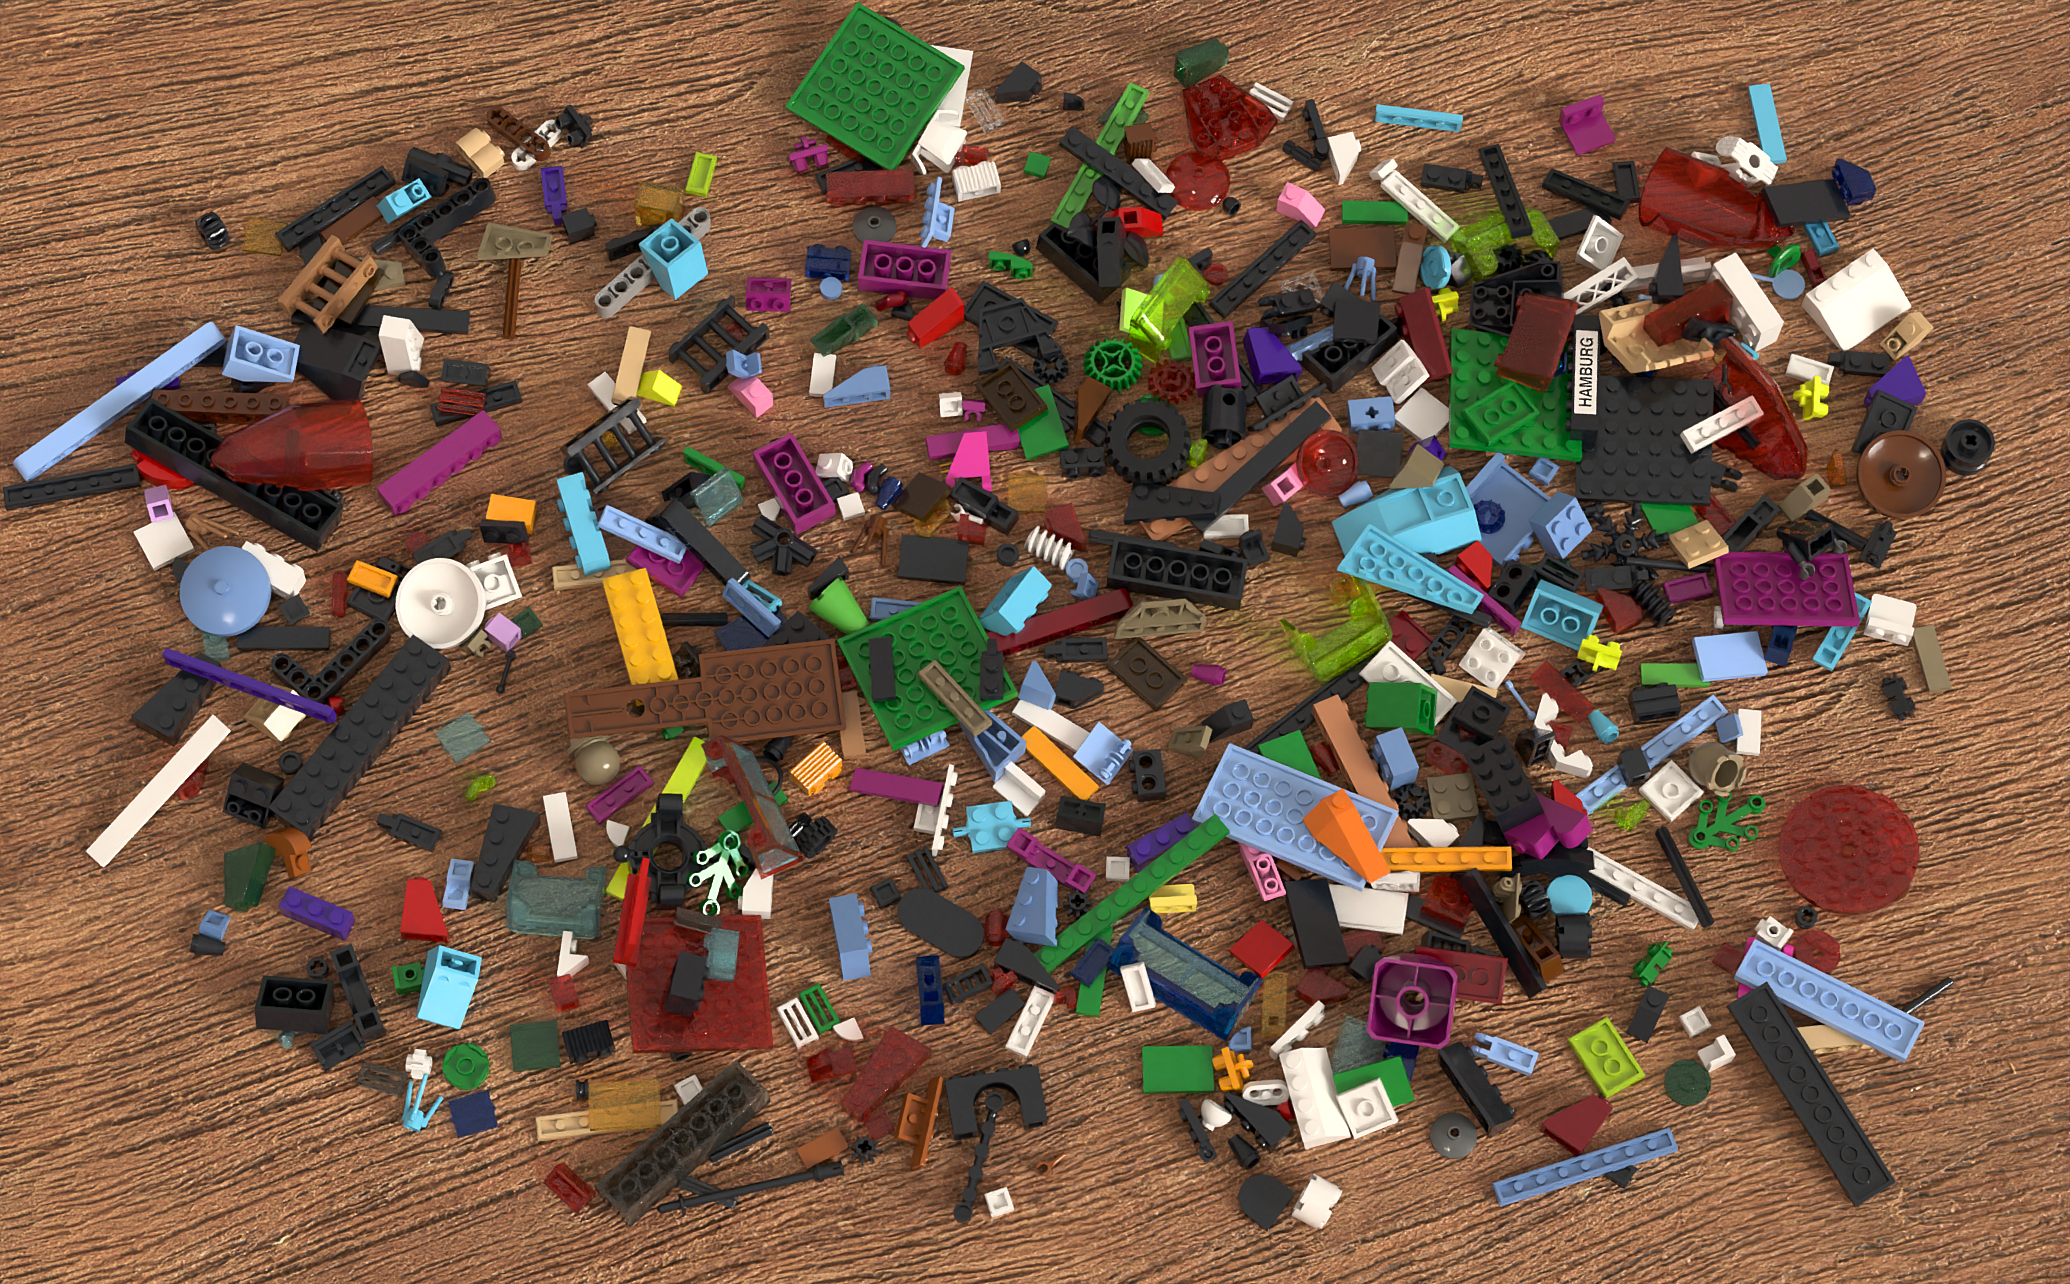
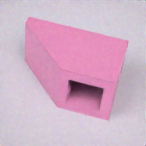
[1261,462,1308,506]

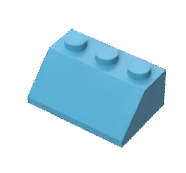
[978,566,1052,636]
[1521,580,1604,651]

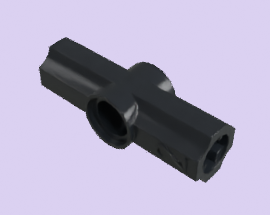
[407,147,474,187]

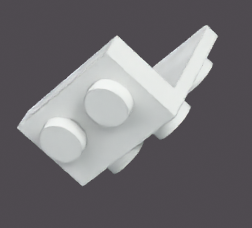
[1863,594,1916,646]

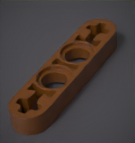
[486,107,551,161]

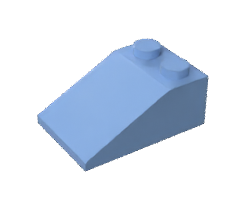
[222,325,300,382]

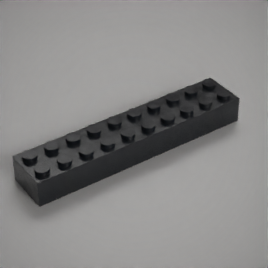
[124,398,343,552]
[268,634,451,840]

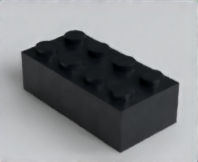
[1463,734,1544,833]

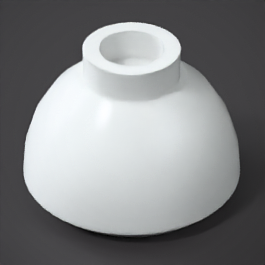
[1201,1099,1232,1131]

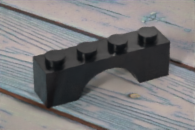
[330,944,386,1044]

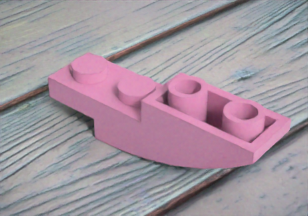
[1238,842,1286,901]

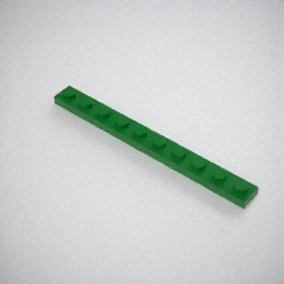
[1033,814,1230,973]

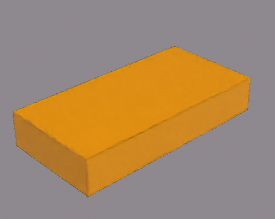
[347,560,399,598]

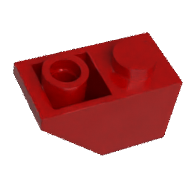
[1455,540,1492,594]

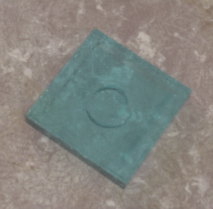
[690,467,744,527]

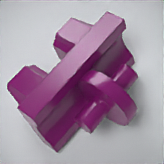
[787,135,828,173]

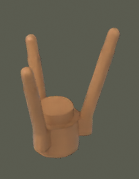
[185,513,239,551]

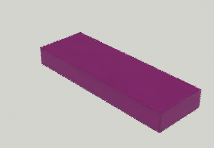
[585,765,654,825]

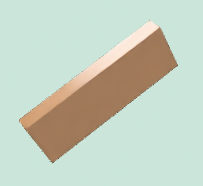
[840,690,866,760]

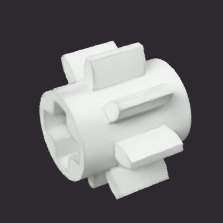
[406,1049,432,1079]

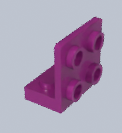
[1559,94,1616,156]

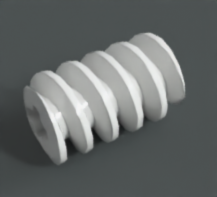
[1024,526,1074,570]

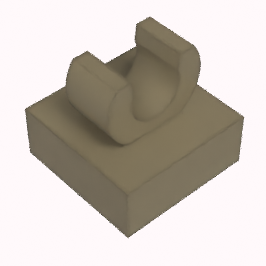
[460,629,491,657]

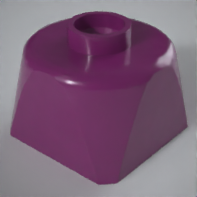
[1367,953,1458,1049]

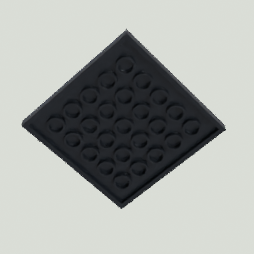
[1575,376,1714,507]

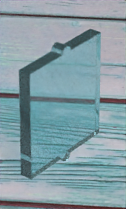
[435,712,490,763]

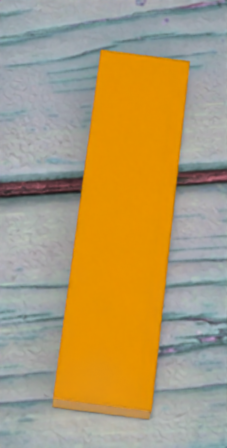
[1022,726,1099,800]

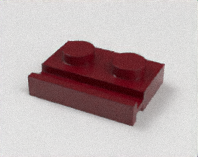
[1379,610,1435,661]

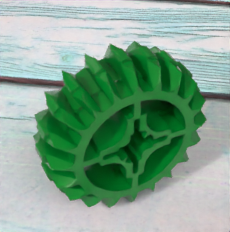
[1083,336,1143,395]

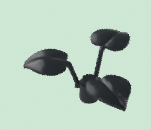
[1066,176,1149,268]

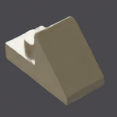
[1168,725,1212,759]

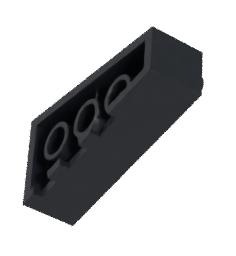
[1036,222,1132,304]
[131,653,222,747]
[470,803,541,903]

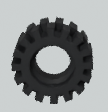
[794,816,838,859]

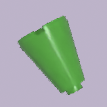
[808,577,870,635]

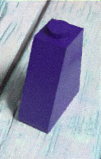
[1242,327,1302,385]
[1864,356,1926,410]

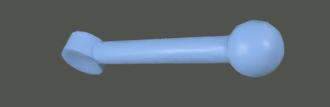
[1505,680,1536,720]

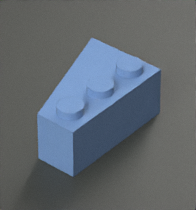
[959,710,1026,783]
[1005,867,1058,947]
[829,893,872,981]

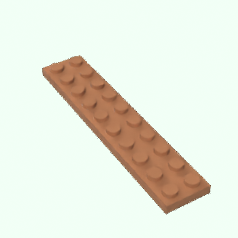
[1137,396,1342,541]

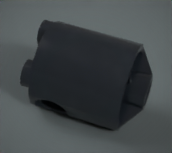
[1201,384,1247,449]

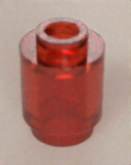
[984,910,1008,946]

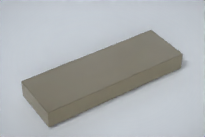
[1912,625,1951,693]

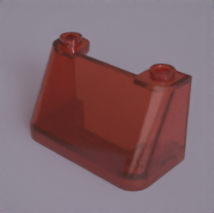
[1494,292,1579,392]

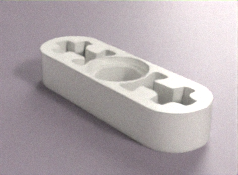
[511,120,562,171]

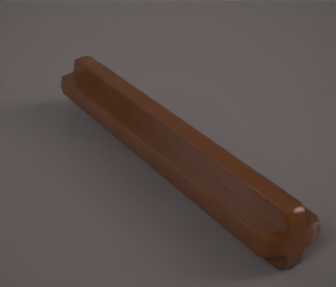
[503,258,521,340]

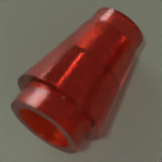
[944,342,967,376]
[1309,741,1340,776]

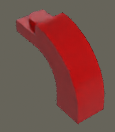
[130,447,196,489]

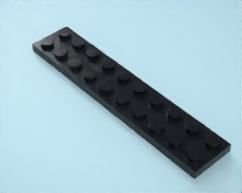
[1726,981,1896,1207]

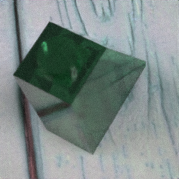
[1173,38,1229,90]
[224,842,275,913]

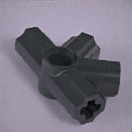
[749,515,818,576]

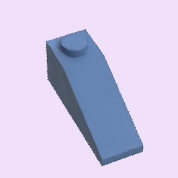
[823,365,890,408]

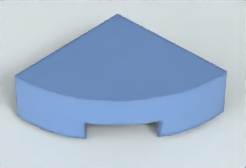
[1228,1027,1252,1052]

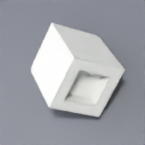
[1697,1035,1736,1073]

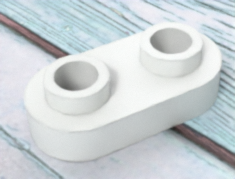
[1242,1079,1290,1106]

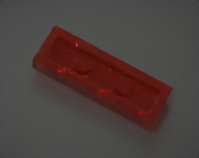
[1530,660,1596,724]

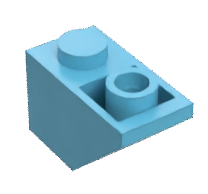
[377,178,431,224]

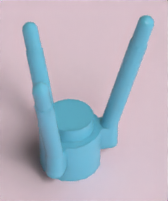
[401,1073,443,1132]

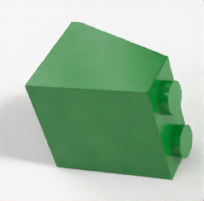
[1364,682,1438,736]

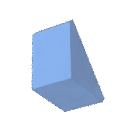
[1018,661,1056,710]

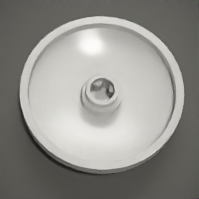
[396,558,485,649]

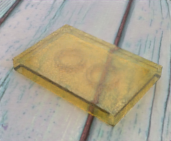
[588,1079,661,1131]

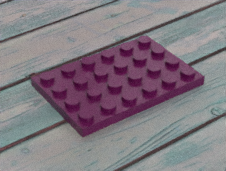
[1713,552,1860,627]

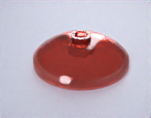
[1165,151,1230,211]
[1296,430,1359,497]

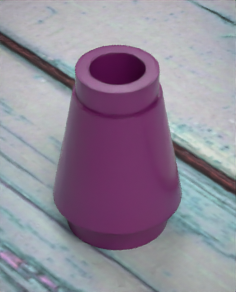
[1191,664,1226,687]

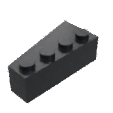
[1302,314,1398,394]

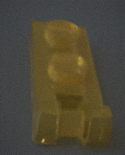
[1261,971,1288,1037]

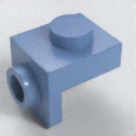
[726,350,762,380]

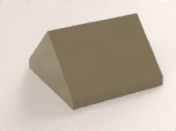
[1389,444,1444,489]

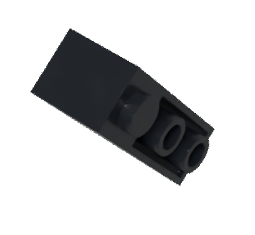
[1097,217,1126,289]
[1223,1092,1293,1153]

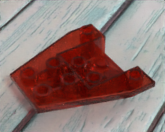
[1182,75,1278,162]

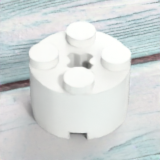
[1291,1173,1342,1229]

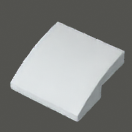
[1371,339,1429,404]

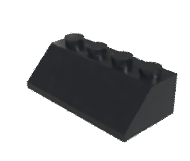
[1437,1042,1515,1139]

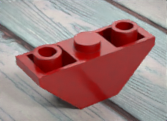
[1096,207,1163,237]

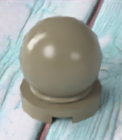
[564,735,621,785]
[1688,742,1747,797]

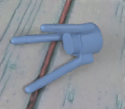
[1344,257,1376,302]

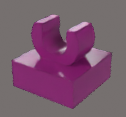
[962,398,986,422]

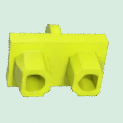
[1432,287,1459,322]
[1793,375,1829,421]
[1577,634,1622,672]

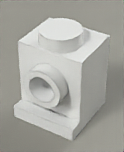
[1754,916,1793,951]

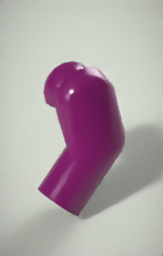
[850,461,873,492]

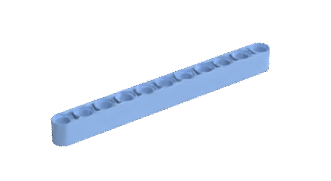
[13,322,226,482]

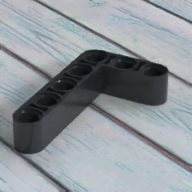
[399,177,496,277]
[645,499,751,586]
[271,618,391,705]

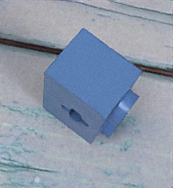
[1346,396,1396,435]

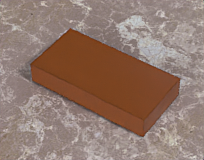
[796,1127,849,1171]

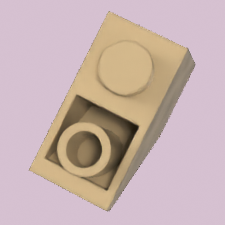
[1880,312,1934,360]

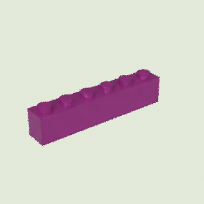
[376,410,502,516]

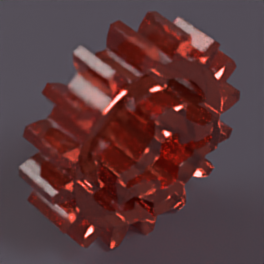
[1147,359,1196,405]

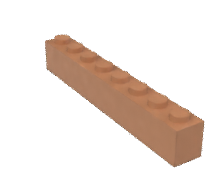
[1311,694,1418,848]

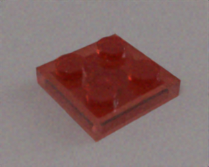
[1420,873,1473,929]

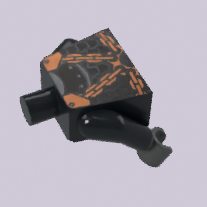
[1777,519,1847,581]

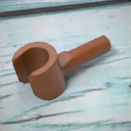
[1036,1152,1066,1177]

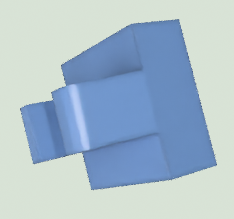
[1070,573,1099,601]

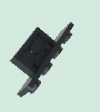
[1247,375,1327,433]

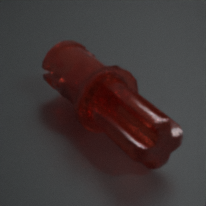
[330,571,348,617]

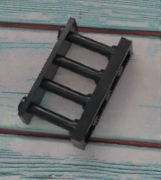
[668,295,770,395]
[560,396,666,494]

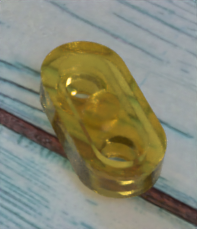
[913,500,951,537]

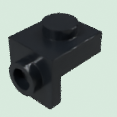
[1238,529,1270,568]

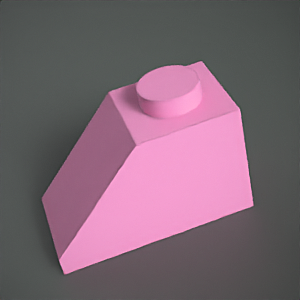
[1276,182,1325,229]
[728,377,773,418]

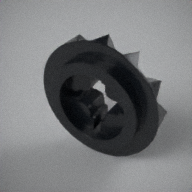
[1033,353,1068,384]
[1394,783,1430,819]

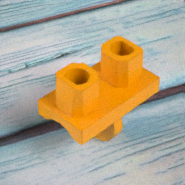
[1212,1047,1253,1093]

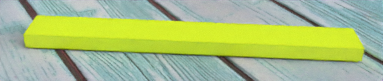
[606,736,715,901]

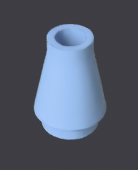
[1338,480,1373,508]

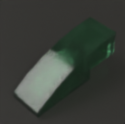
[810,303,879,357]

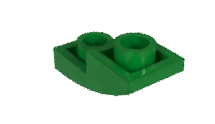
[989,251,1033,279]

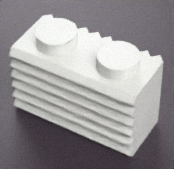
[952,161,1001,202]

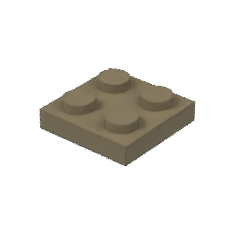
[1426,772,1479,822]

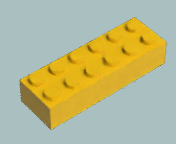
[602,568,678,706]

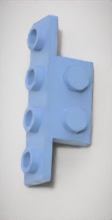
[920,176,955,248]

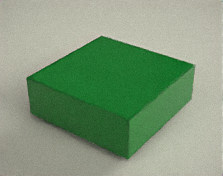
[1024,151,1051,179]

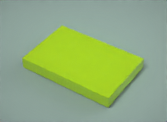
[1567,1017,1645,1099]

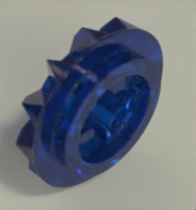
[1473,499,1505,534]

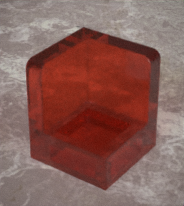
[958,513,987,546]
[548,974,580,1013]

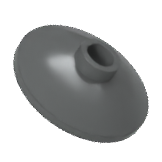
[853,207,896,244]
[1430,1113,1477,1159]

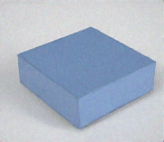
[1528,457,1559,486]
[1715,713,1744,743]

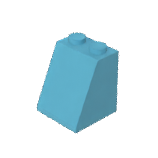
[639,218,708,300]

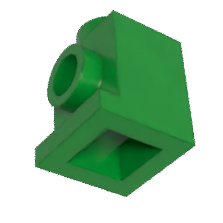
[392,962,425,995]

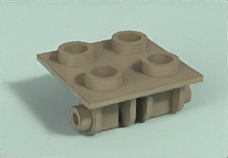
[1489,873,1522,923]

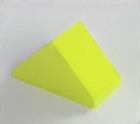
[636,370,682,407]

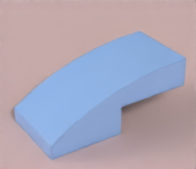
[442,858,474,910]

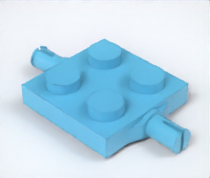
[953,801,1031,853]

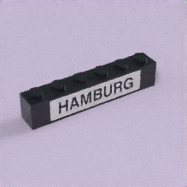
[1565,315,1601,442]

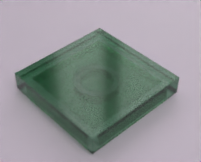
[510,1020,561,1072]

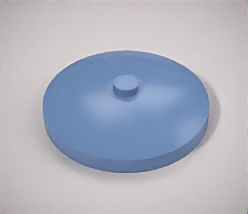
[180,546,271,637]

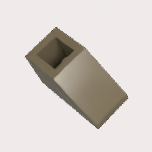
[1778,473,1831,523]

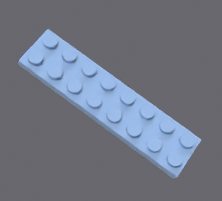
[1734,939,1925,1063]

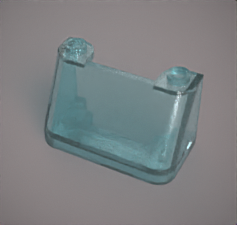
[506,860,607,939]

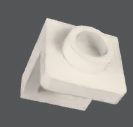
[815,453,853,482]

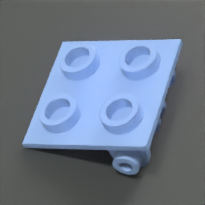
[1073,722,1133,786]
[899,729,950,766]

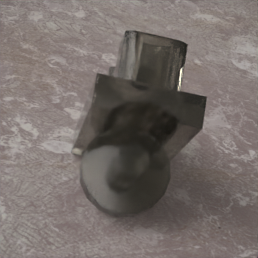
[672,641,701,679]

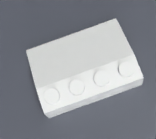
[1801,249,1911,351]

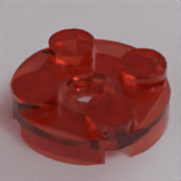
[1793,930,1840,975]

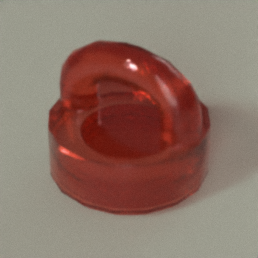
[1054,985,1076,1009]

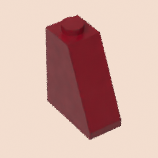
[1539,1094,1613,1157]

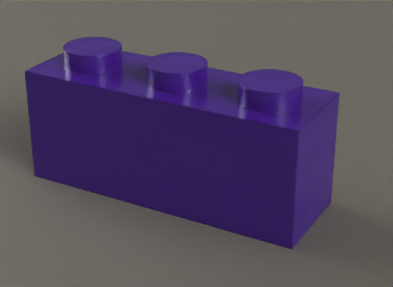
[1126,812,1196,873]
[279,886,355,941]

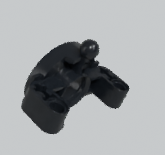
[613,793,720,910]

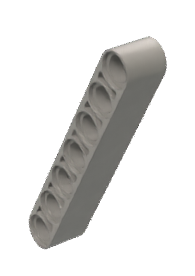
[594,207,711,318]

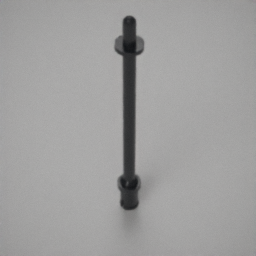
[657,1160,844,1215]

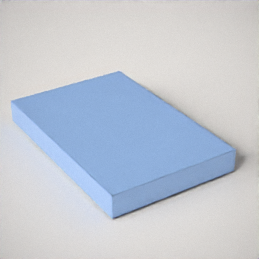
[1692,631,1768,682]

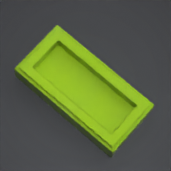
[685,152,717,198]

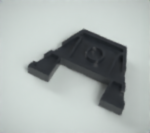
[978,298,1062,376]

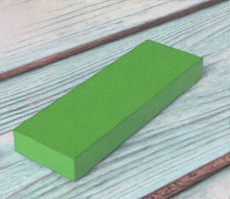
[1640,663,1710,688]

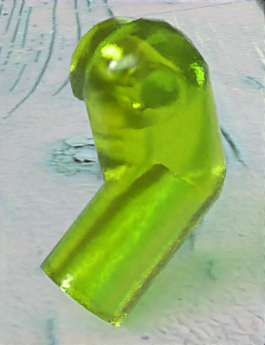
[464,775,496,802]

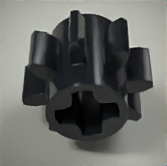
[1063,889,1092,920]
[850,1135,880,1166]

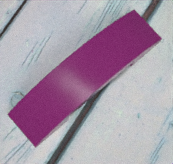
[1006,827,1097,894]

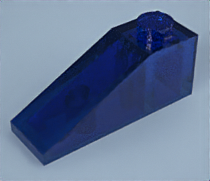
[916,955,945,1026]

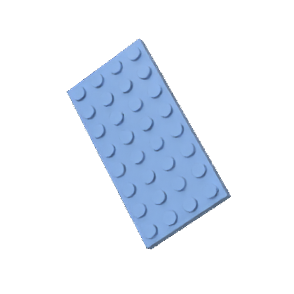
[1192,743,1399,892]

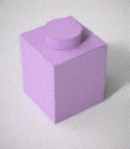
[144,485,174,523]
[485,613,522,652]

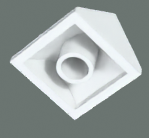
[1575,215,1624,272]

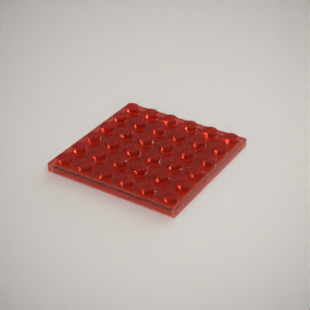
[625,915,773,1054]

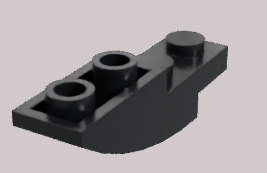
[1500,845,1595,878]

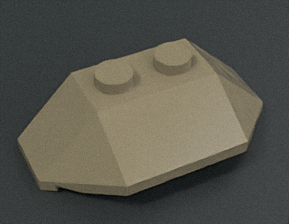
[1114,598,1206,639]

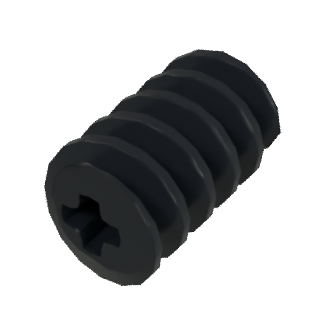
[1629,580,1678,629]

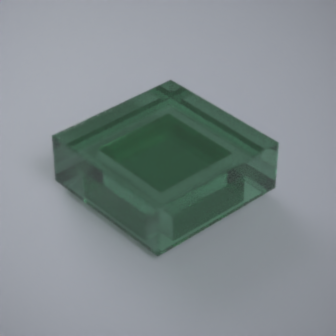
[511,607,543,639]

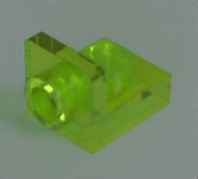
[1186,438,1208,467]
[1613,799,1650,832]

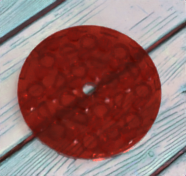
[1779,785,1919,915]

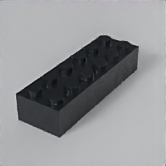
[1106,537,1248,611]

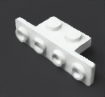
[914,764,958,856]

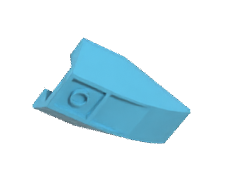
[1332,466,1482,556]

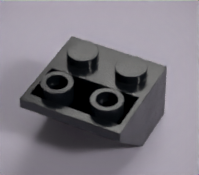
[222,763,285,829]

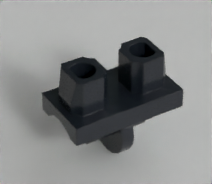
[554,105,593,149]

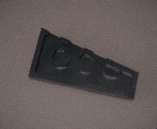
[1123,482,1222,525]

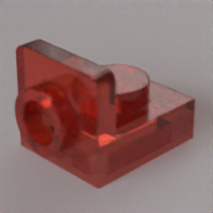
[955,144,989,167]

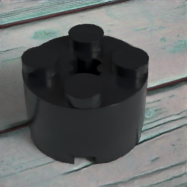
[1555,912,1592,959]

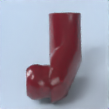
[875,290,907,312]

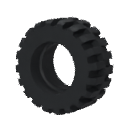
[1105,398,1191,485]

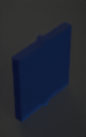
[448,1090,498,1139]

